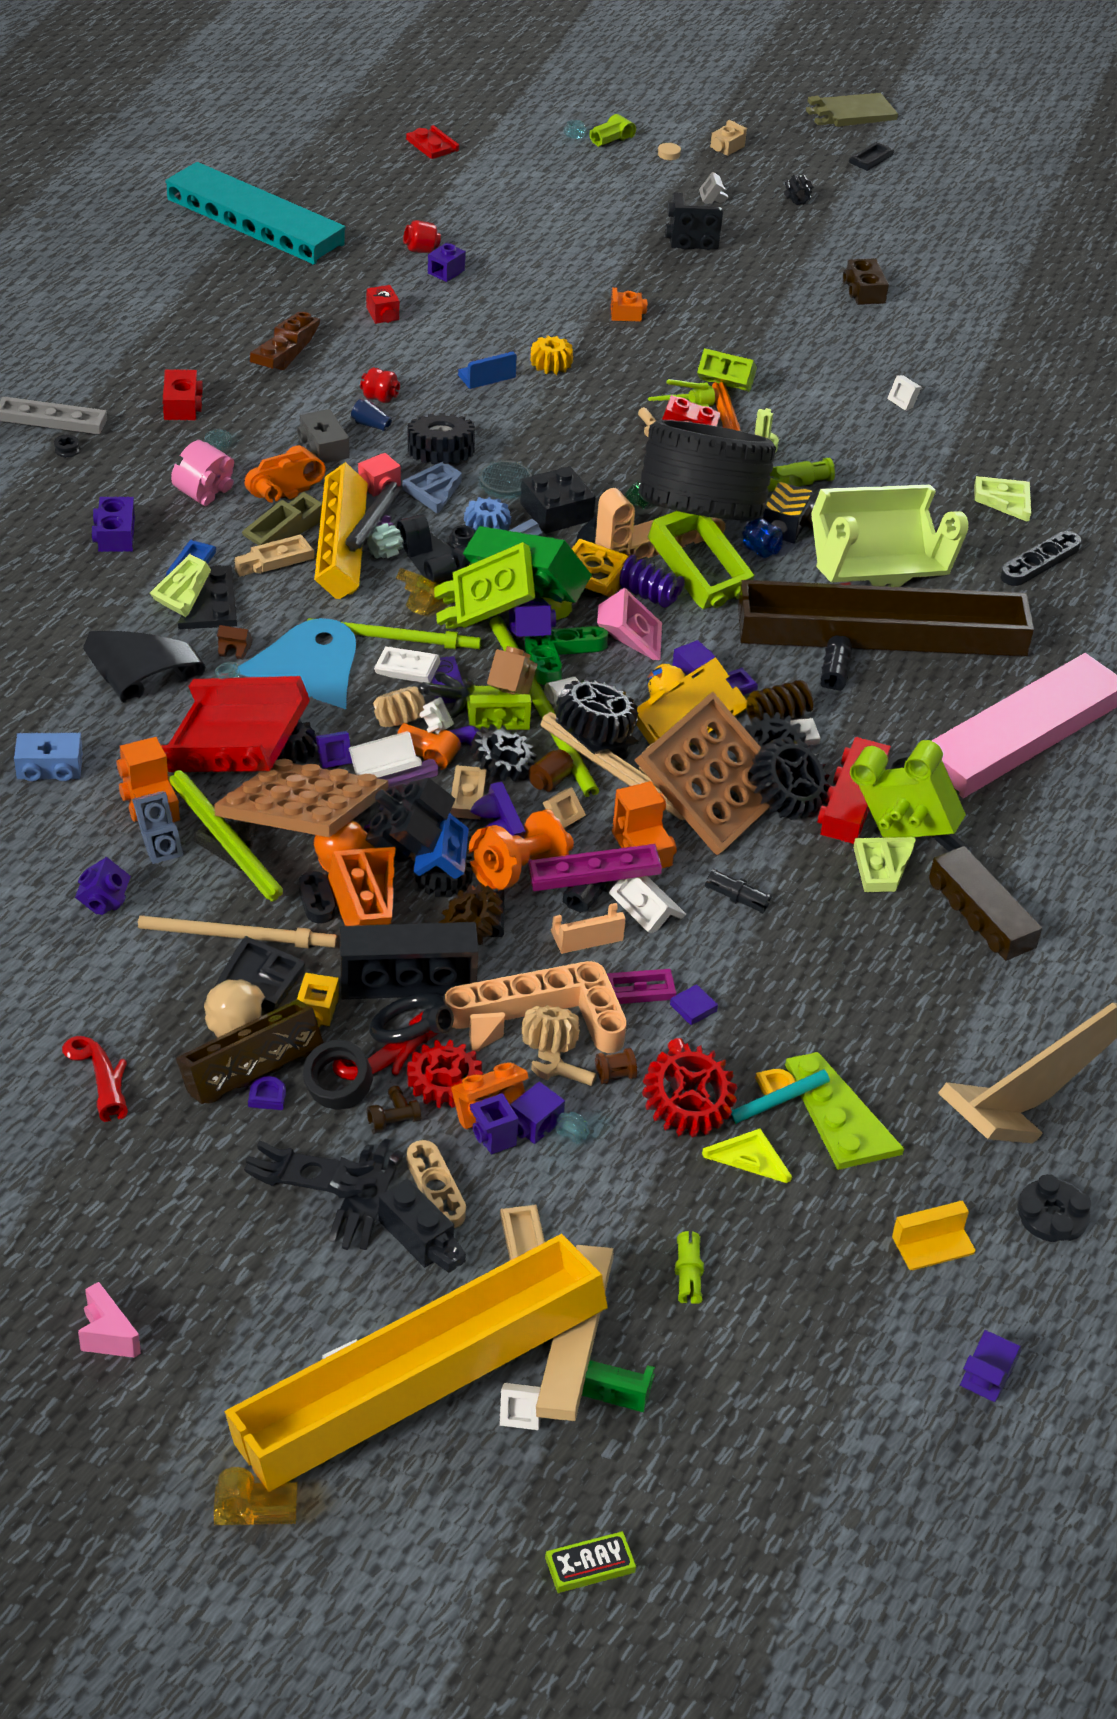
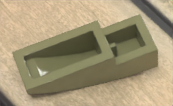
[242,492,322,545]

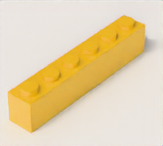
[314,462,368,599]

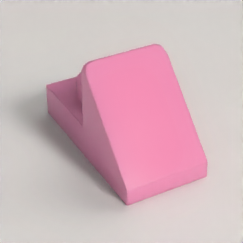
[78,1282,141,1358]

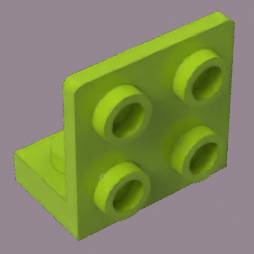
[466,686,531,730]

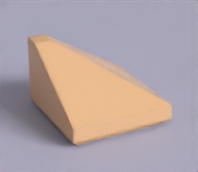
[469,1012,505,1051]

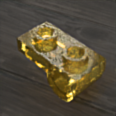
[213,1467,298,1525]

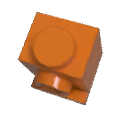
[611,288,647,321]

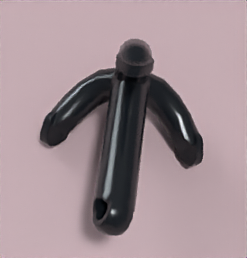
[418,672,475,719]

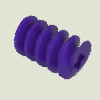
[620,555,685,608]

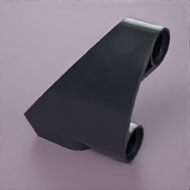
[396,514,470,585]
[83,631,206,703]

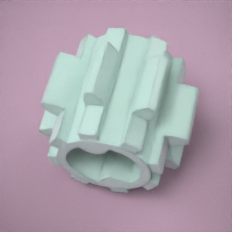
[367,523,403,558]

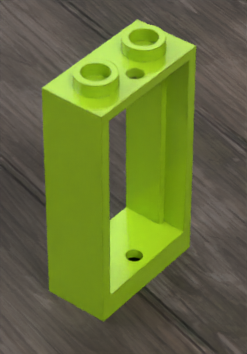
[648,511,755,610]

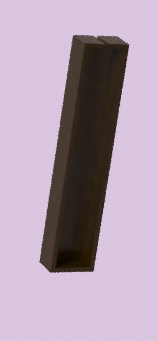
[738,580,1034,656]

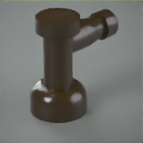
[367,1085,421,1134]

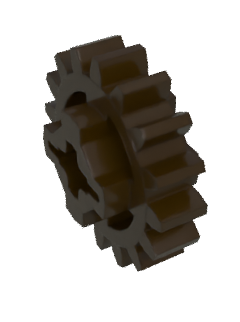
[438,883,503,945]

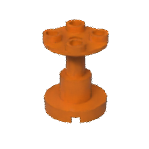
[469,809,574,891]

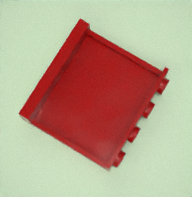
[161,676,310,772]

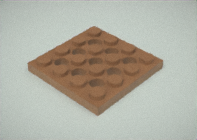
[635,692,770,855]
[214,759,388,837]

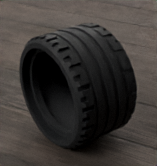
[638,420,776,521]

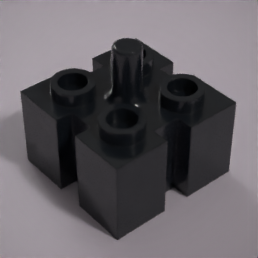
[365,777,455,861]

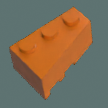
[328,847,395,926]

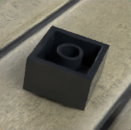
[520,466,596,534]

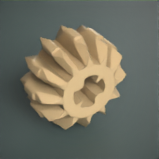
[373,686,426,727]
[522,1005,580,1054]

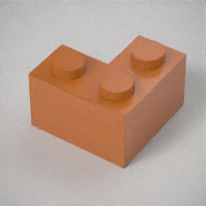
[116,737,180,822]
[612,781,677,868]

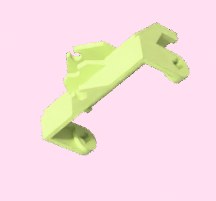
[811,485,968,587]

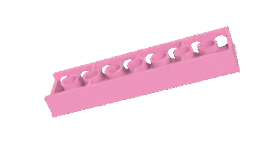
[932,653,1117,798]

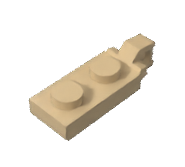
[235,534,314,577]

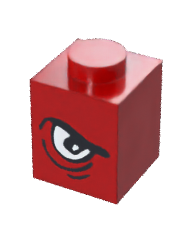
[366,285,400,324]

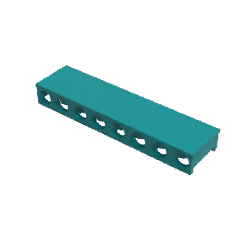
[165,162,346,264]

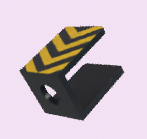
[761,482,812,544]

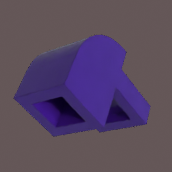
[959,1330,1022,1402]

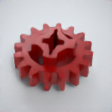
[407,1040,483,1108]

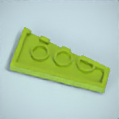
[785,1052,904,1170]

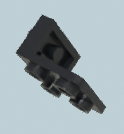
[665,193,723,250]

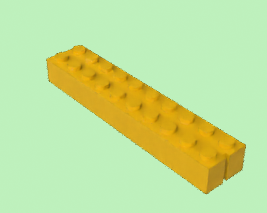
[224,1234,608,1492]

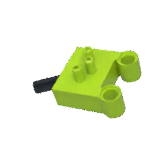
[850,740,970,852]

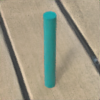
[731,1069,830,1124]

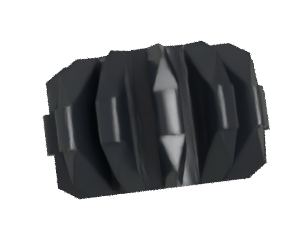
[277,719,317,764]

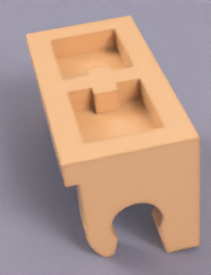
[551,903,626,954]

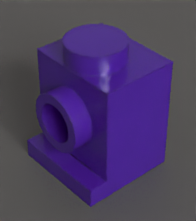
[470,1093,518,1155]

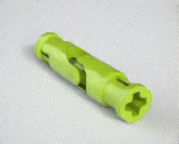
[767,458,835,492]

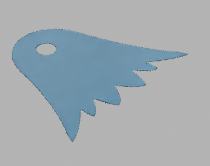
[230,618,356,709]

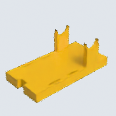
[636,657,747,746]

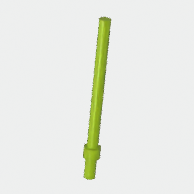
[307,618,481,649]

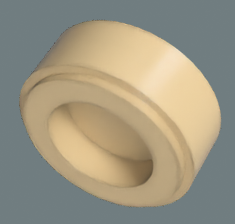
[658,143,681,160]

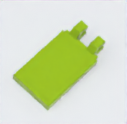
[434,542,535,629]

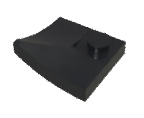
[215,936,306,1012]

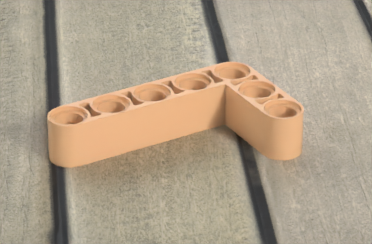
[595,488,726,562]
[445,961,627,1053]

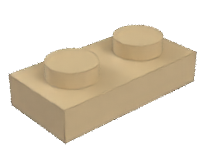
[450,765,487,820]

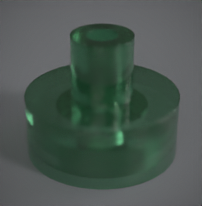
[624,480,649,509]

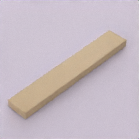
[536,1245,613,1421]

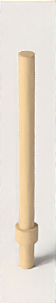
[138,916,337,949]

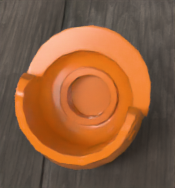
[314,820,375,872]

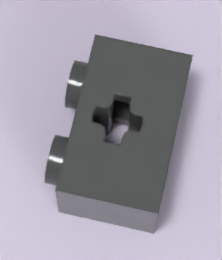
[297,409,349,463]

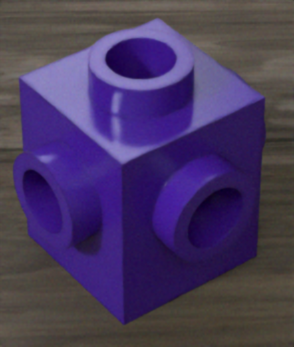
[75,857,131,915]

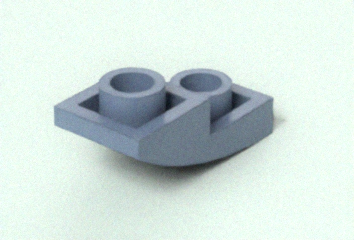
[132,791,183,864]

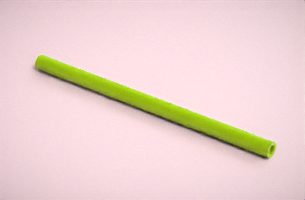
[489,616,599,797]

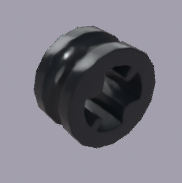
[54,434,79,458]

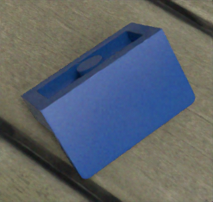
[458,352,517,389]
[414,813,469,879]

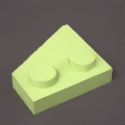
[974,476,1031,521]
[853,837,916,892]

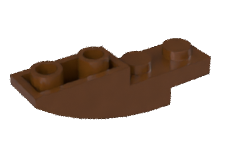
[250,312,320,370]

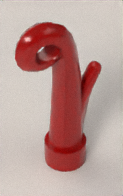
[332,1011,439,1080]
[62,1036,128,1122]

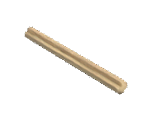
[541,712,684,820]

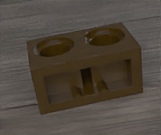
[843,258,889,305]

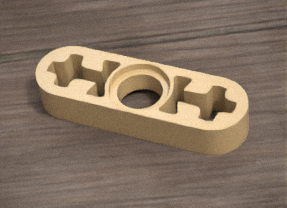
[407,1140,466,1228]

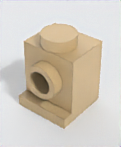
[710,120,747,156]

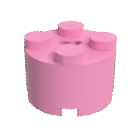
[171,440,234,507]

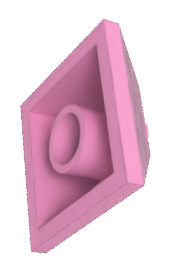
[597,588,662,660]

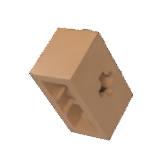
[487,646,537,694]

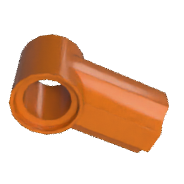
[398,723,461,770]

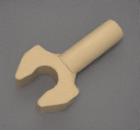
[531,1049,597,1086]

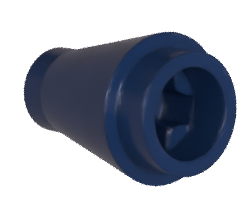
[351,399,392,431]

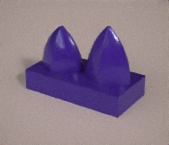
[470,781,526,839]

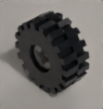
[407,413,475,465]

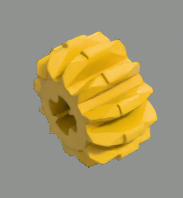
[530,335,573,375]

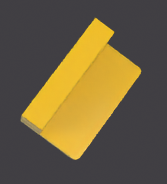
[892,1200,975,1270]

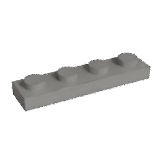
[0,396,107,434]

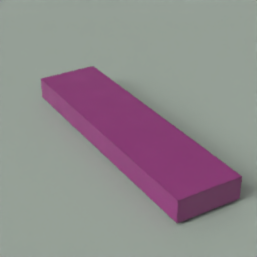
[528,844,662,891]

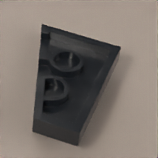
[178,565,237,630]

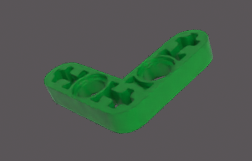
[525,626,608,685]

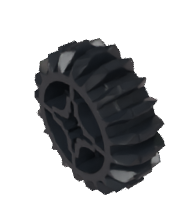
[556,679,638,745]
[749,737,831,820]

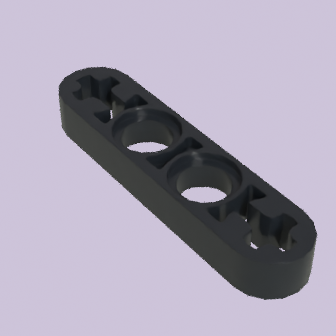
[1000,531,1081,586]

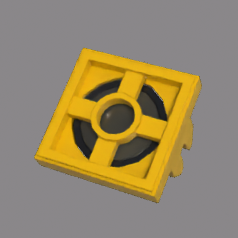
[572,539,629,597]

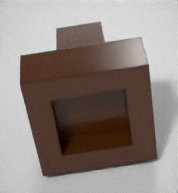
[217,625,253,660]

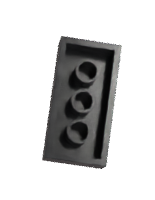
[340,922,478,1000]

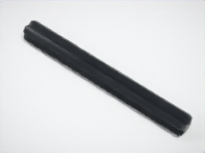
[345,482,401,552]

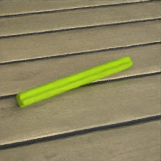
[169,770,283,902]

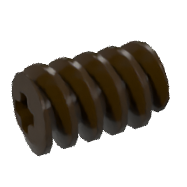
[746,680,813,724]

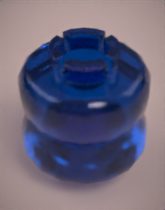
[742,518,784,558]

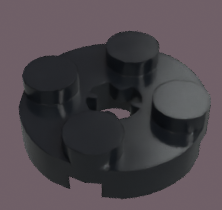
[1017,1174,1091,1242]

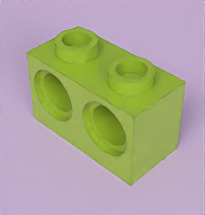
[697,348,757,392]

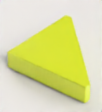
[702,1129,792,1183]

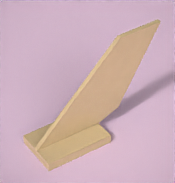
[938,1003,1117,1143]

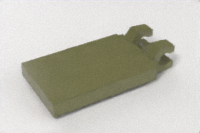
[806,93,898,127]

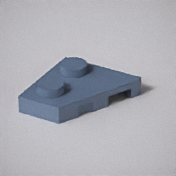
[402,461,462,513]

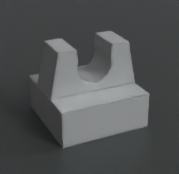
[699,172,728,204]

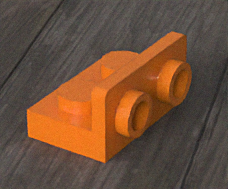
[451,1063,529,1129]

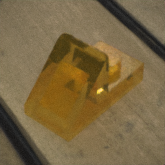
[396,568,445,616]

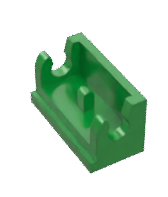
[581,1360,655,1413]

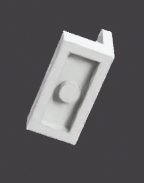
[349,731,422,778]
[609,876,686,933]

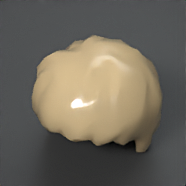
[204,979,265,1037]

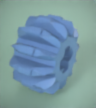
[464,496,511,532]

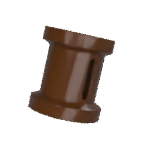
[595,1048,637,1084]

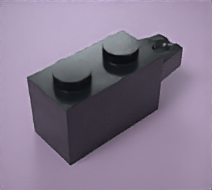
[378,1178,466,1273]

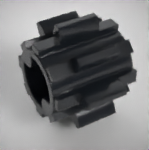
[784,175,814,205]

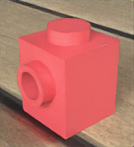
[358,453,401,497]

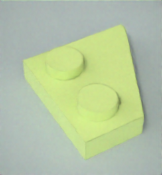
[150,554,211,617]

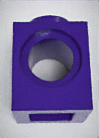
[510,1081,565,1144]

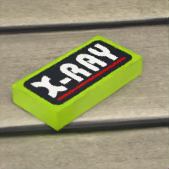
[545,1531,636,1593]

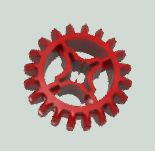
[642,1043,737,1138]

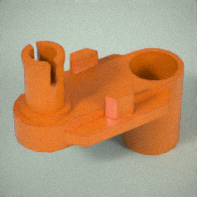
[244,445,326,503]

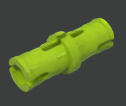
[675,1231,704,1304]

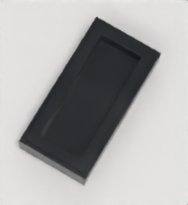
[849,142,894,171]

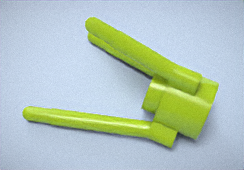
[648,379,715,407]

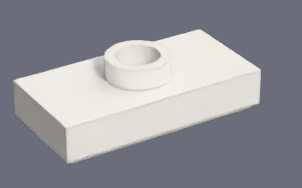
[374,646,441,683]

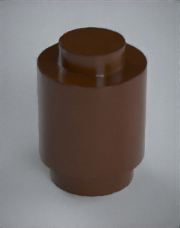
[529,749,574,792]

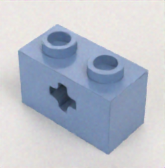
[14,733,83,781]

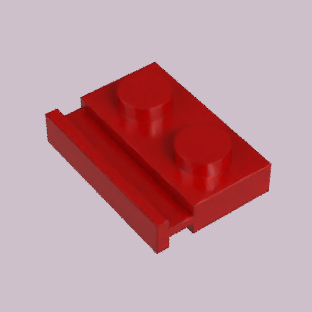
[406,125,459,159]

